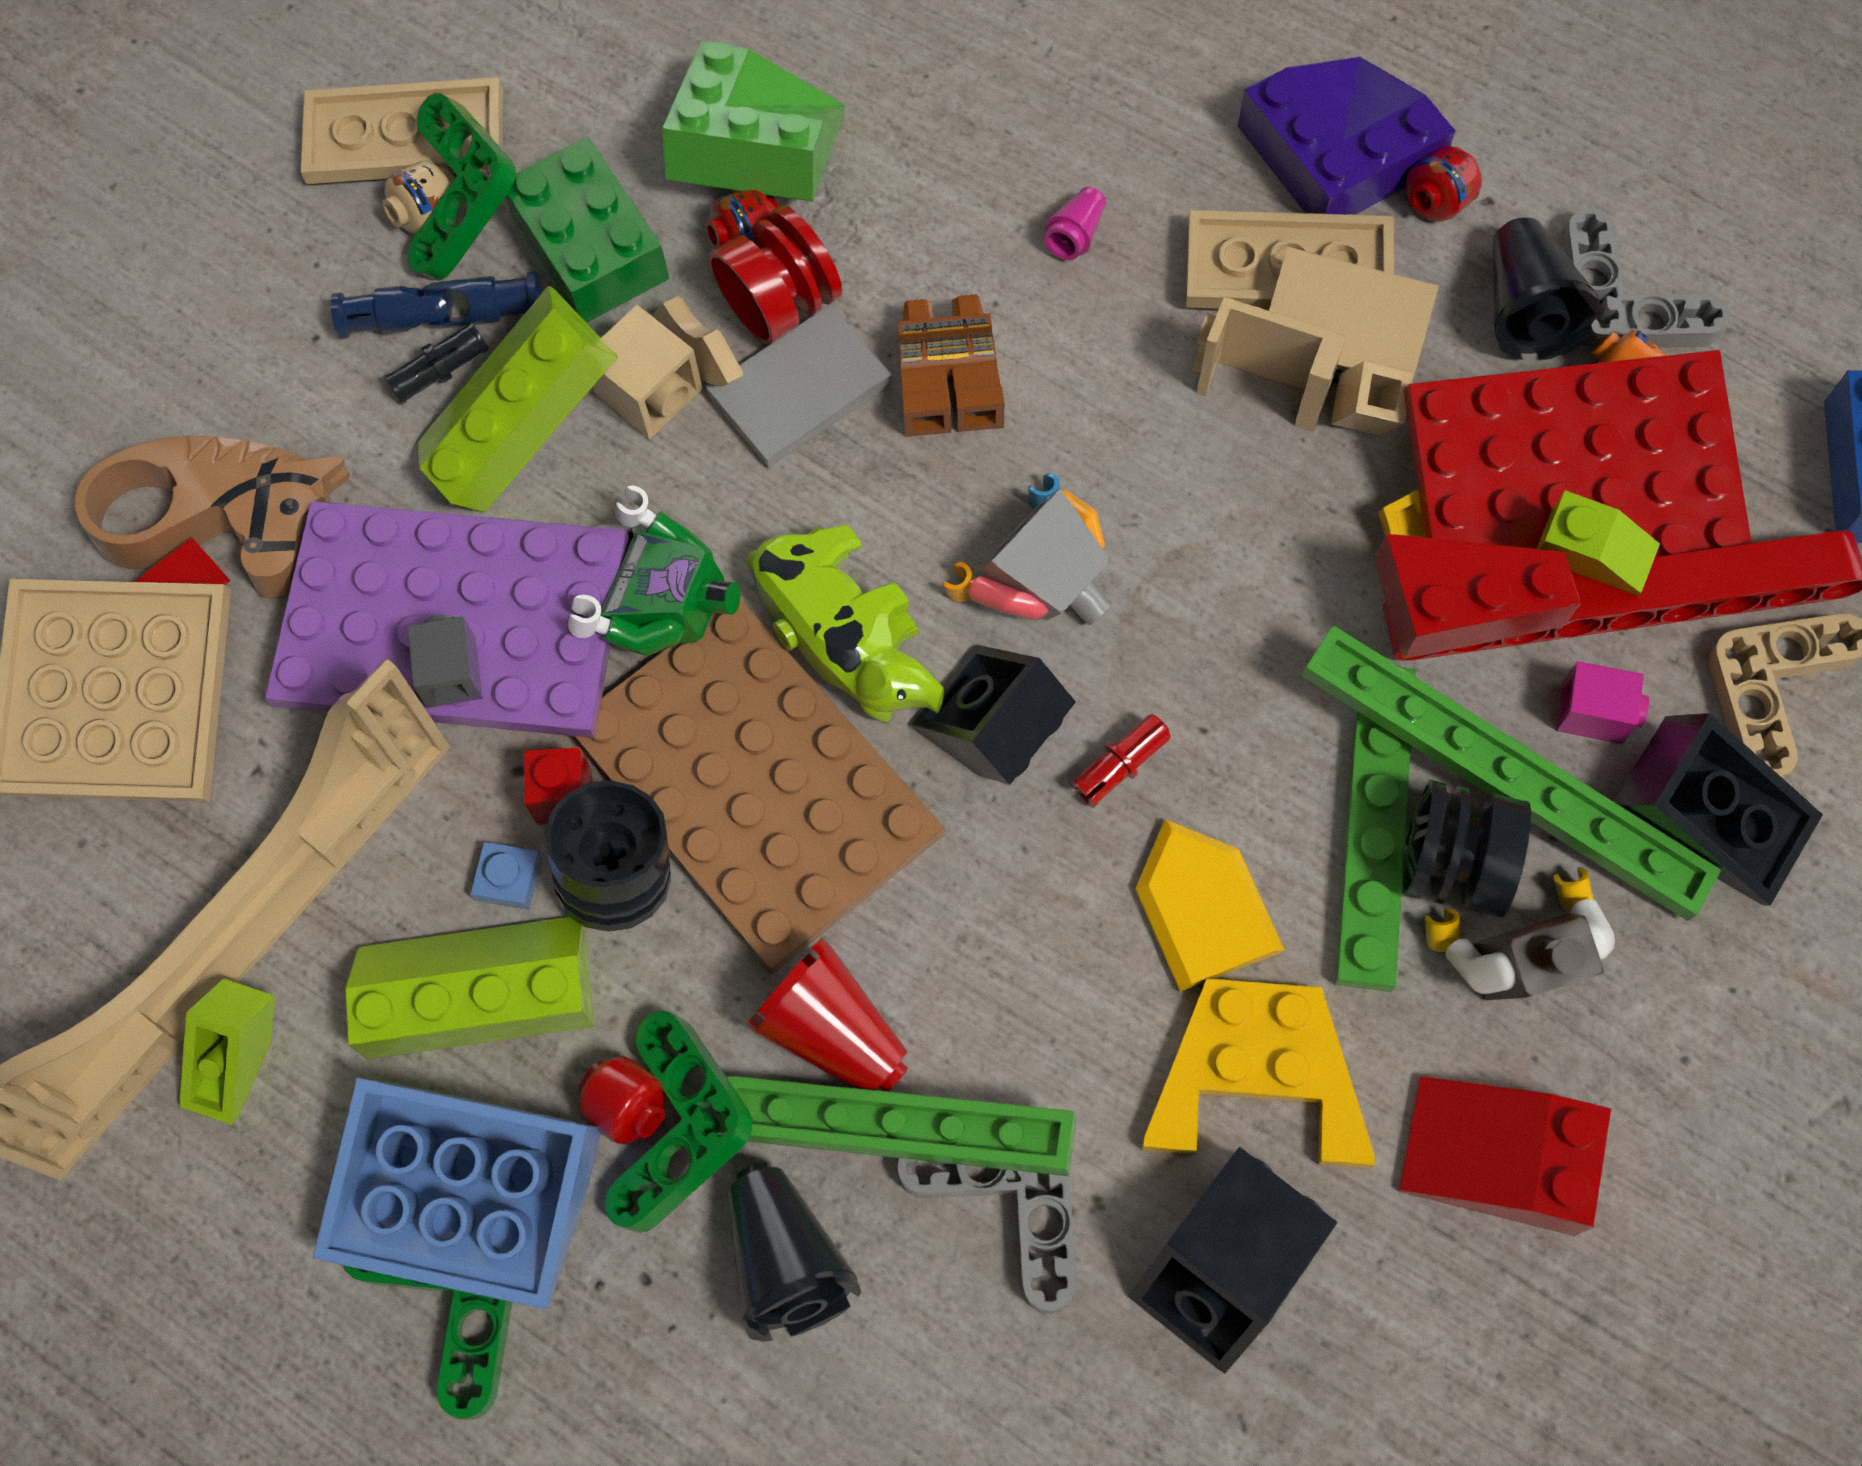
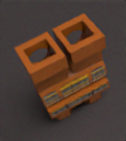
[898,294,1005,437]

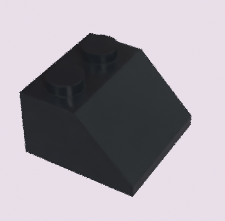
[911,645,1076,785]

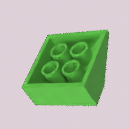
[662,42,845,202]

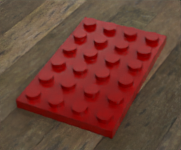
[1403,350,1752,557]

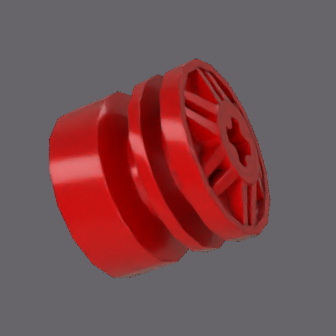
[708,205,843,346]

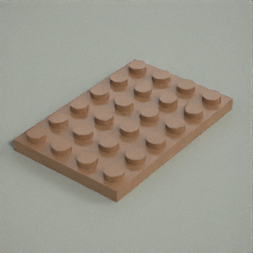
[573,599,945,975]

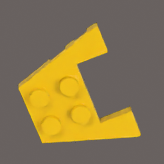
[1142,979,1375,1169]

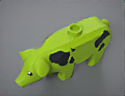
[747,524,944,723]

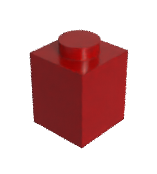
[524,747,592,825]

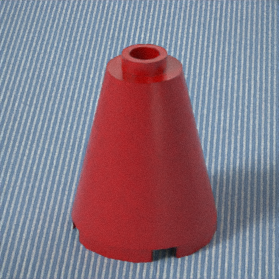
[745,937,909,1092]

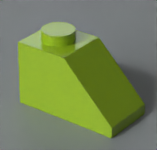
[1537,490,1660,596]
[179,978,276,1125]

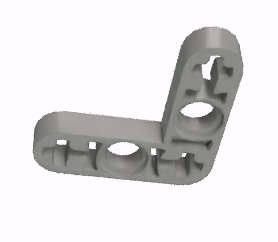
[1563,207,1730,348]
[897,1158,1077,1314]

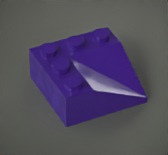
[1238,57,1456,215]

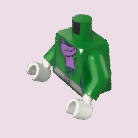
[568,485,741,656]

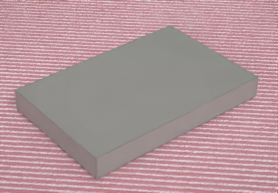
[706,305,892,468]

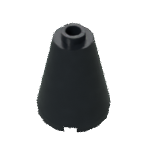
[1493,217,1602,360]
[728,1163,862,1342]

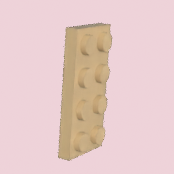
[301,77,503,184]
[1186,210,1394,310]

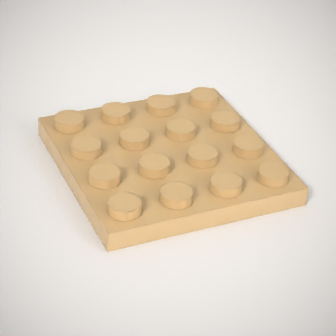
[0,579,231,802]

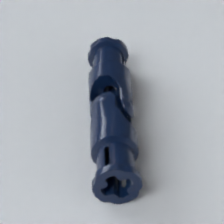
[331,271,542,339]

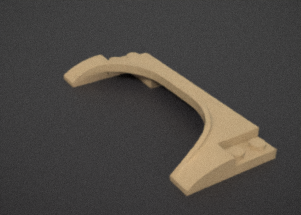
[0,659,451,1181]

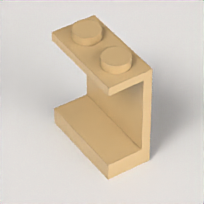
[1192,297,1346,432]

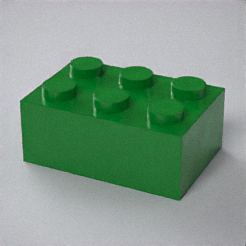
[505,136,670,323]

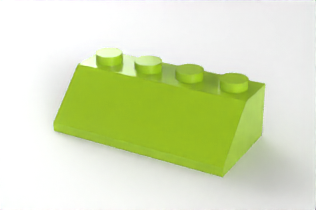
[418,286,618,513]
[346,917,594,1060]

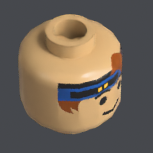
[382,160,455,235]

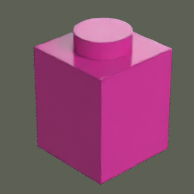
[1556,661,1649,744]

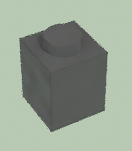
[407,615,483,708]

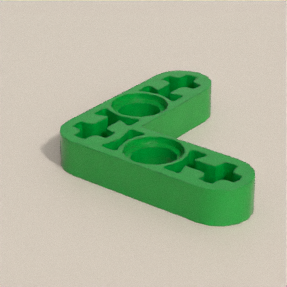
[407,93,516,280]
[605,1010,752,1233]
[343,1265,512,1420]

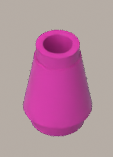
[1044,187,1106,260]

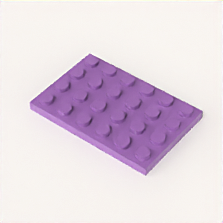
[265,501,629,738]

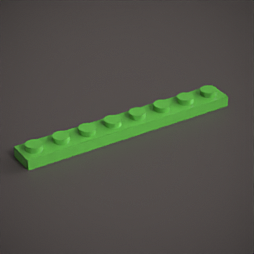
[1301,625,1721,921]

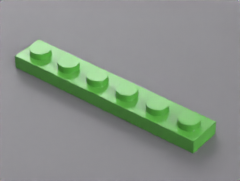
[1334,667,1416,992]
[717,1076,1076,1176]

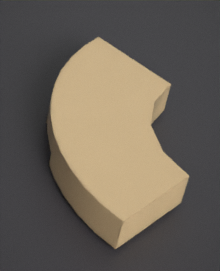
[651,296,743,386]

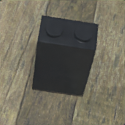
[1128,1146,1338,1374]

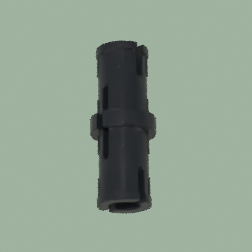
[384,322,489,404]

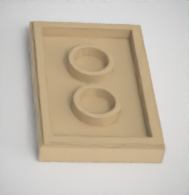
[1269,247,1439,383]

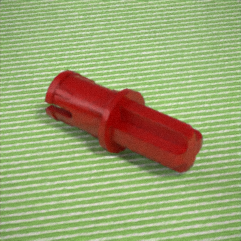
[1070,714,1171,808]

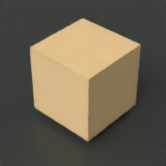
[592,305,703,440]

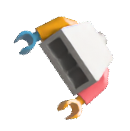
[942,473,1112,625]

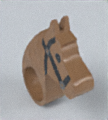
[75,436,350,598]

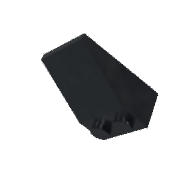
[1614,713,1823,906]

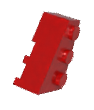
[1374,533,1581,659]

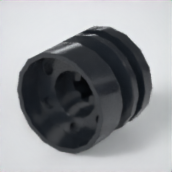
[1402,779,1531,918]
[545,780,671,932]

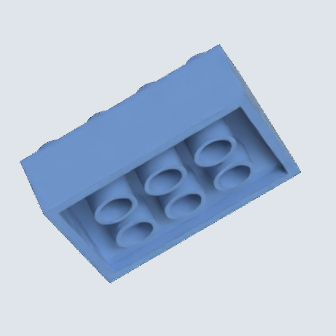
[313,1078,601,1309]

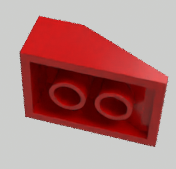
[1398,1076,1612,1236]

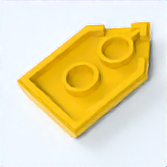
[1135,819,1285,993]

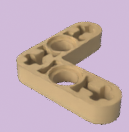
[1708,614,1862,779]

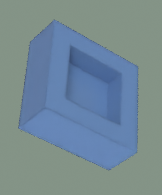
[470,842,542,910]

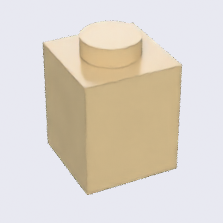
[1331,361,1413,436]

